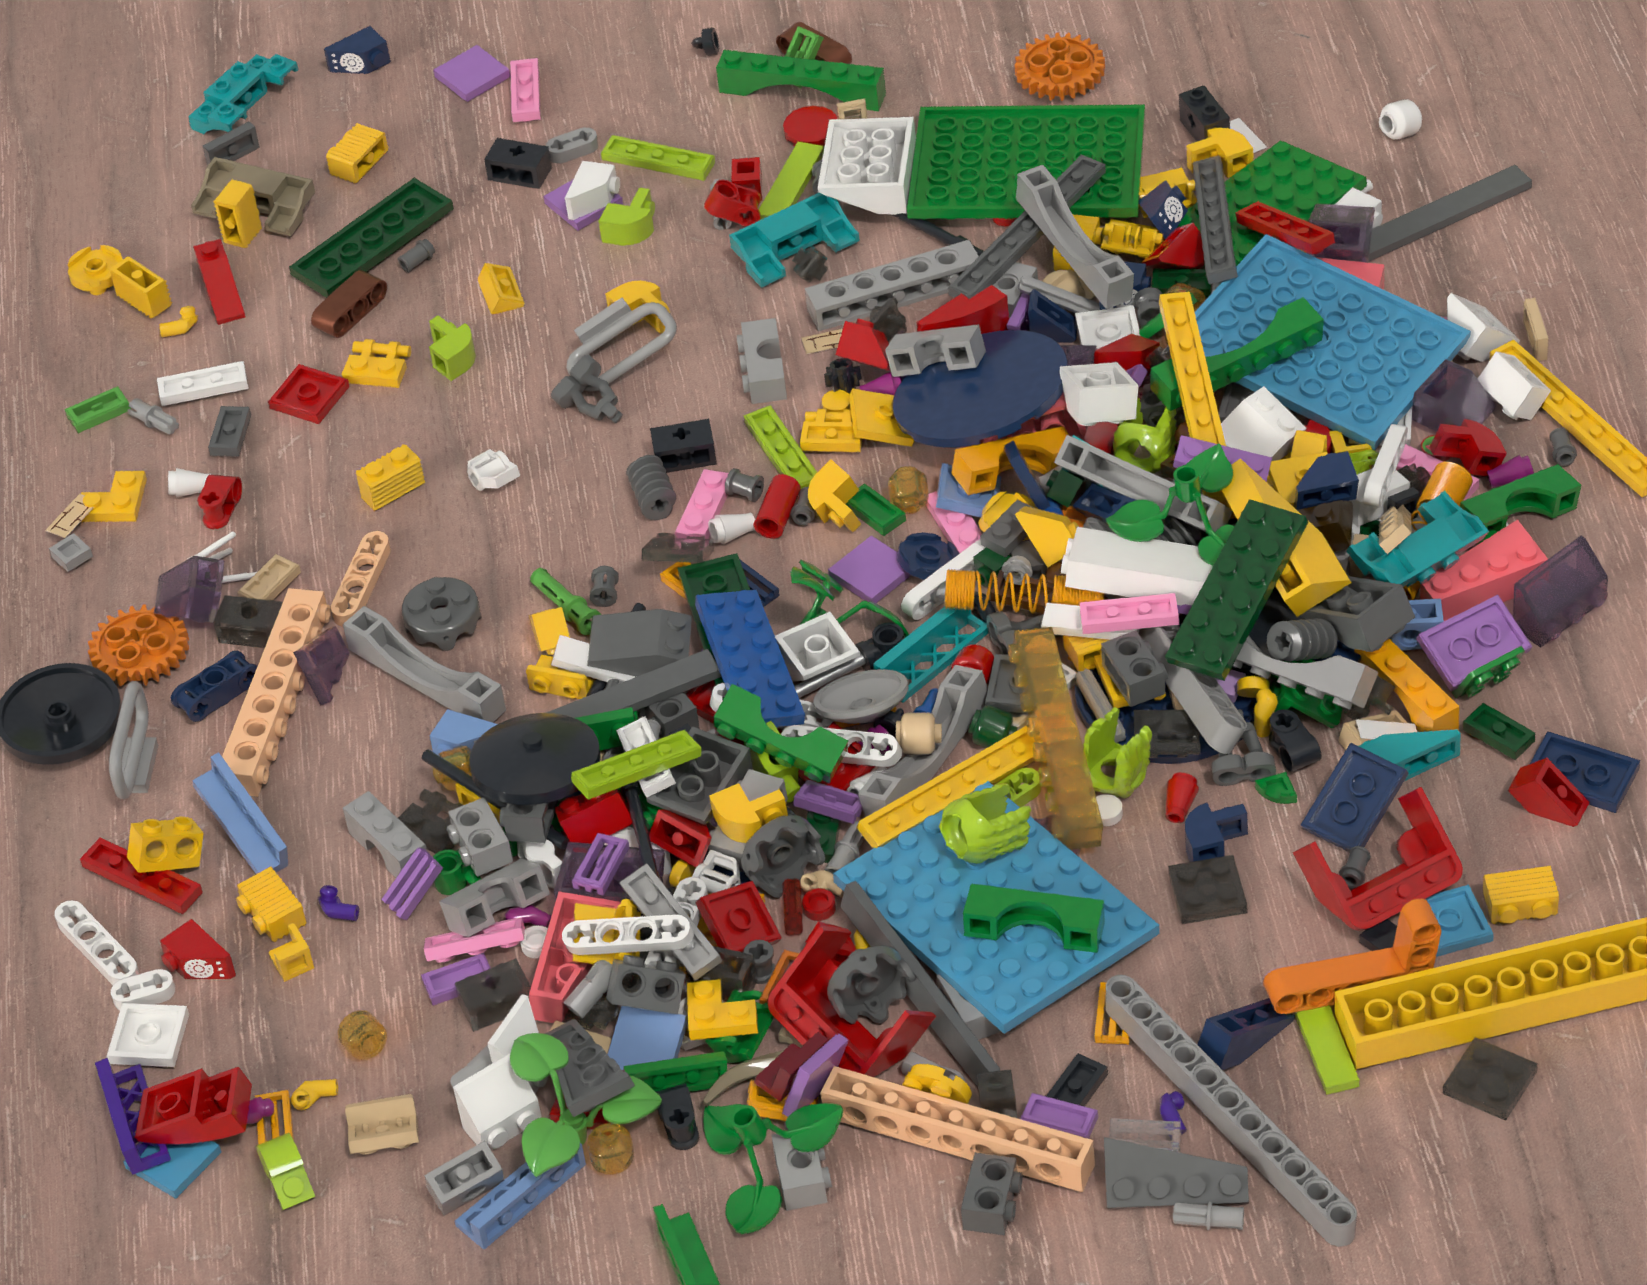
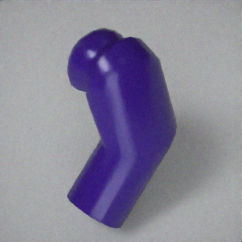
[318,885,359,921]
[1160,1091,1187,1138]

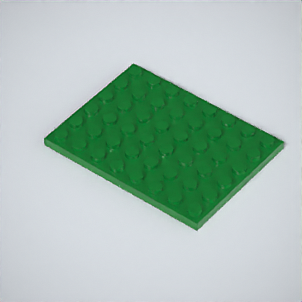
[907,104,1145,220]

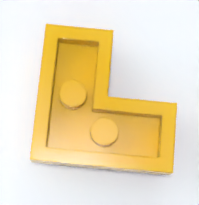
[81,471,147,522]
[687,979,758,1040]

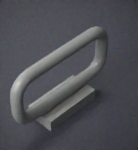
[566,298,677,392]
[109,681,159,800]

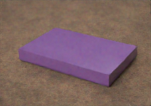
[1416,595,1533,692]

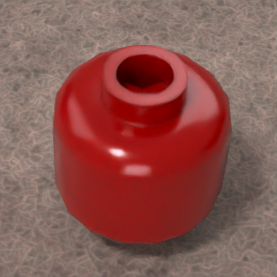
[951,644,994,684]

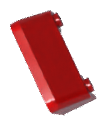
[1292,786,1463,931]
[768,926,936,1077]

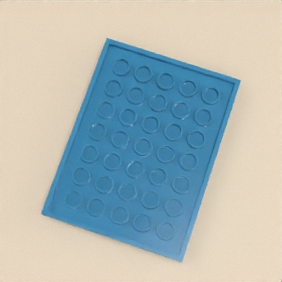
[1168,234,1471,450]
[833,781,1160,1034]

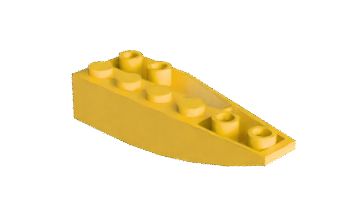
[1222,458,1352,617]

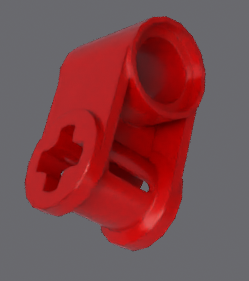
[704,179,761,226]
[197,474,242,529]

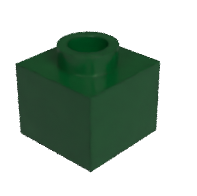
[1045,467,1084,507]
[973,548,1010,590]

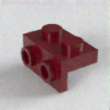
[754,1032,829,1102]

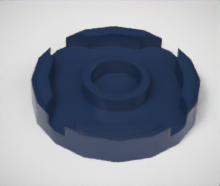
[897,532,959,580]

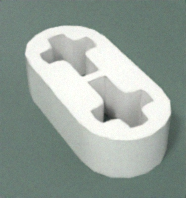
[111,969,175,1010]

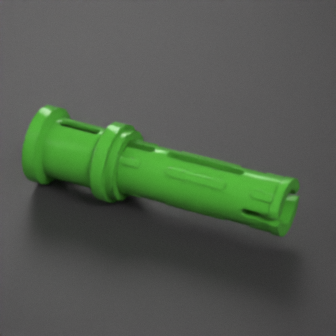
[530,568,601,635]

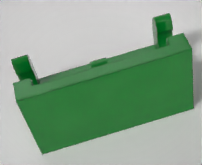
[705,990,775,1063]

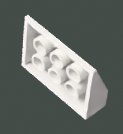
[818,117,916,215]

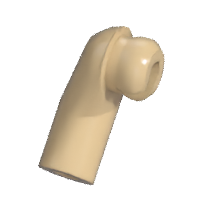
[800,870,844,898]

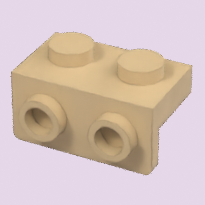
[345,1094,419,1154]

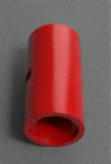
[754,474,801,539]

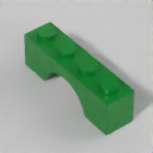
[1460,464,1582,545]
[714,684,848,784]
[963,884,1105,953]

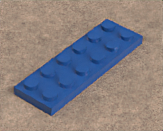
[695,590,805,727]

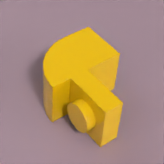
[1186,128,1253,178]
[605,281,670,334]
[808,459,861,532]
[709,783,788,843]

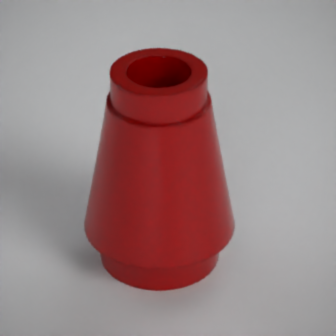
[1165,772,1199,823]

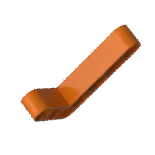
[1263,899,1442,1014]

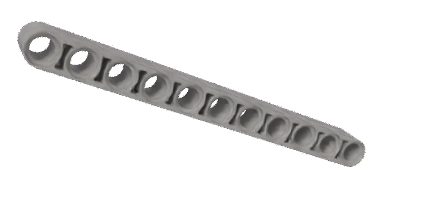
[1082,517,1247,754]
[1106,975,1357,1247]

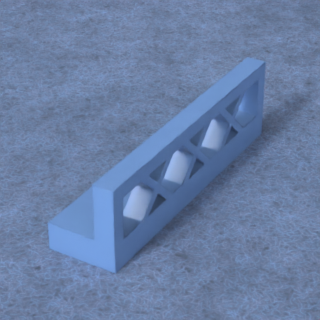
[192,752,289,874]
[455,1143,586,1249]

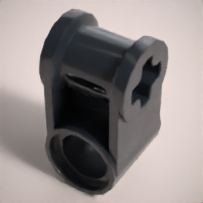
[1269,709,1322,772]
[655,1083,699,1151]

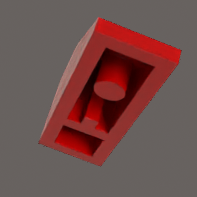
[193,239,246,325]

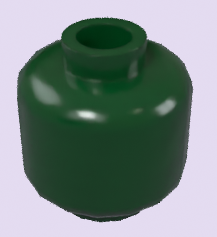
[968,705,1018,748]

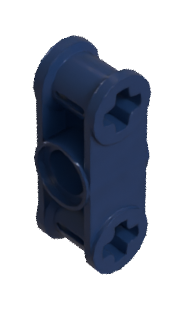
[171,650,258,722]

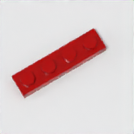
[1236,201,1335,255]
[80,837,203,914]

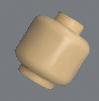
[896,713,942,755]

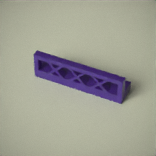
[95,1058,171,1175]

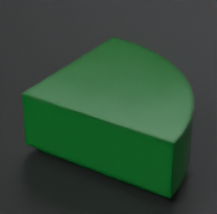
[1255,772,1297,804]

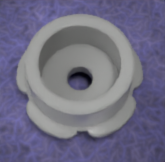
[1002,556,1033,585]

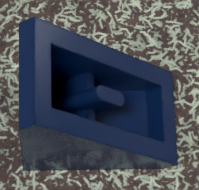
[1028,289,1077,343]

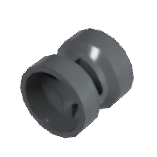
[1134,287,1162,327]

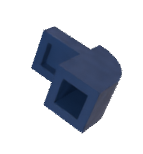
[1185,802,1248,870]

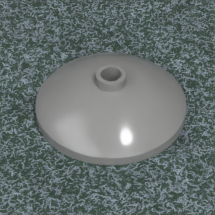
[813,669,909,724]

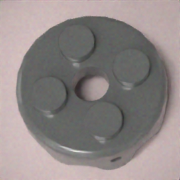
[402,577,482,651]
[741,815,825,898]
[827,946,916,1024]

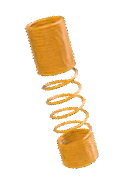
[1403,462,1473,600]
[945,569,1104,614]

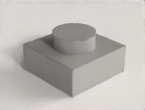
[49,533,93,572]

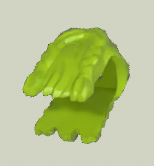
[1113,398,1179,474]
[1081,707,1152,799]
[939,783,1031,864]

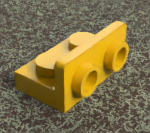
[526,655,595,699]

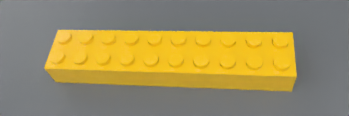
[1335,917,1647,1069]

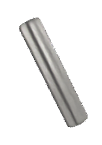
[1018,275,1100,313]
[1075,669,1126,743]

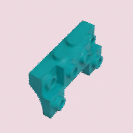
[188,54,298,134]
[729,193,860,288]
[1346,491,1489,587]

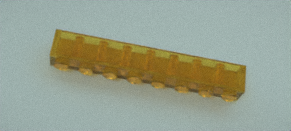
[1008,627,1103,850]

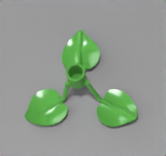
[510,1033,662,1177]

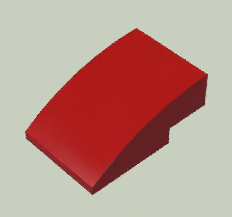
[917,285,1009,334]
[135,1066,252,1144]

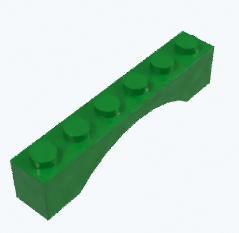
[716,50,886,111]
[1150,297,1324,411]

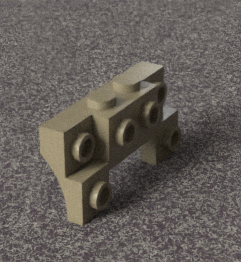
[191,157,315,236]

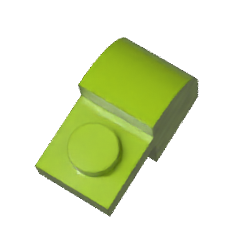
[599,187,655,246]
[429,315,476,381]
[255,1133,315,1210]

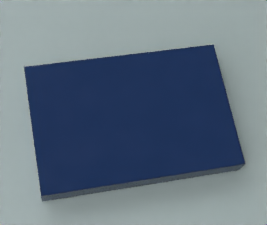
[1530,731,1640,813]
[1301,742,1409,852]

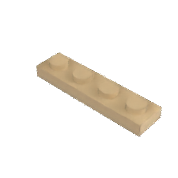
[1379,505,1412,554]

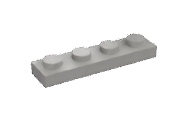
[620,863,722,981]

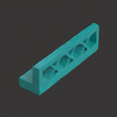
[873,606,989,703]

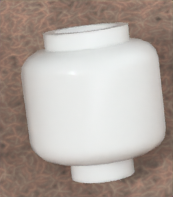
[1379,99,1422,140]

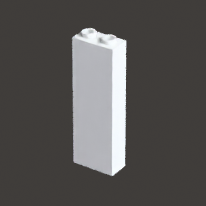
[1061,527,1213,606]

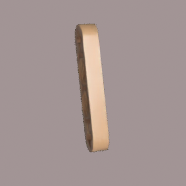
[331,531,391,626]

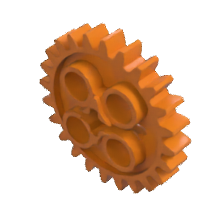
[1014,32,1105,101]
[88,604,189,686]

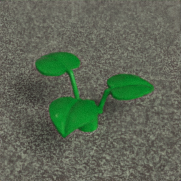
[1106,444,1235,566]
[790,559,909,638]
[704,1103,843,1234]

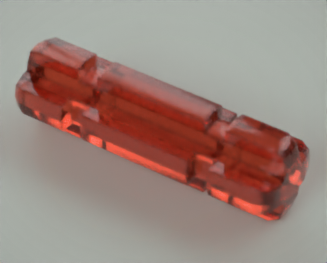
[783,878,803,936]

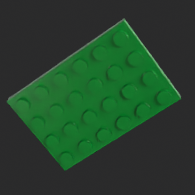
[1177,140,1367,266]

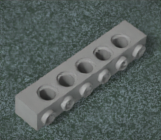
[805,240,979,332]

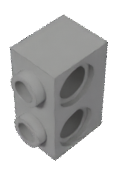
[447,797,513,876]

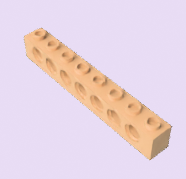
[222,588,331,797]
[821,1066,1095,1192]

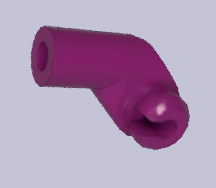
[504,905,552,928]
[247,1097,274,1124]

